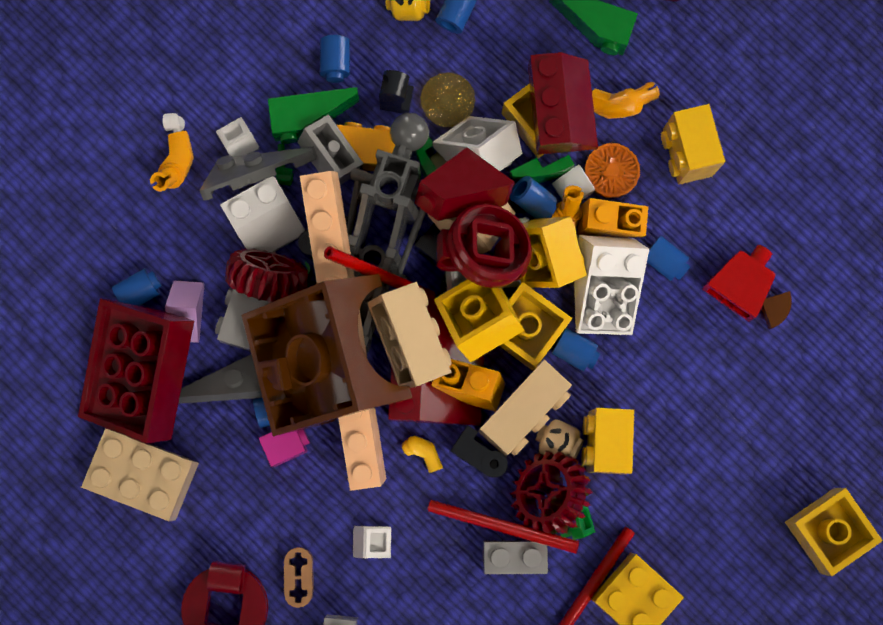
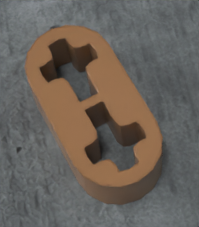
[284,547,314,608]

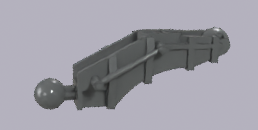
[347,113,429,353]

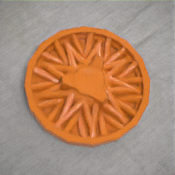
[585,143,640,198]

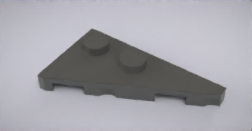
[199,146,317,201]
[179,354,263,404]

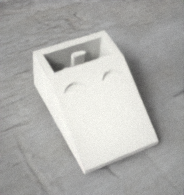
[574,235,649,335]

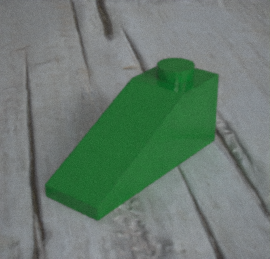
[549,0,638,56]
[268,87,359,144]

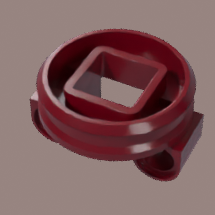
[437,204,532,288]
[181,561,268,625]

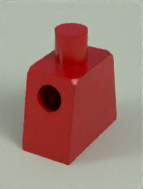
[702,245,776,322]

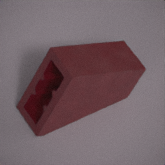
[414,147,514,221]

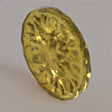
[420,73,475,127]

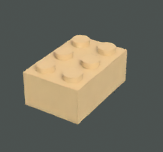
[367,281,452,388]
[478,359,572,456]
[81,428,199,521]

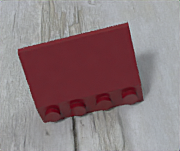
[78,298,194,443]
[388,298,484,426]

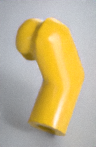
[402,436,443,473]

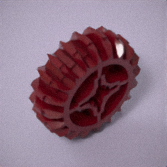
[225,248,309,303]
[509,451,593,535]

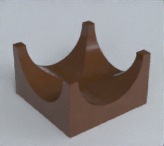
[241,274,412,437]

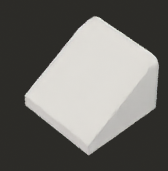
[216,117,259,157]
[552,165,595,200]
[353,526,391,558]

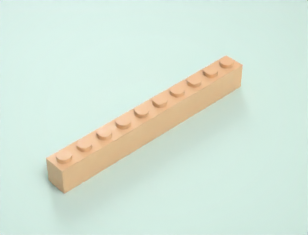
[300,171,386,491]

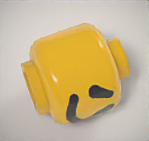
[386,0,430,21]

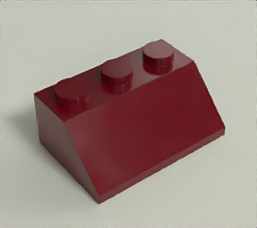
[528,52,598,155]

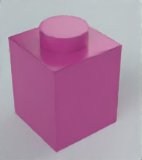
[259,429,310,467]

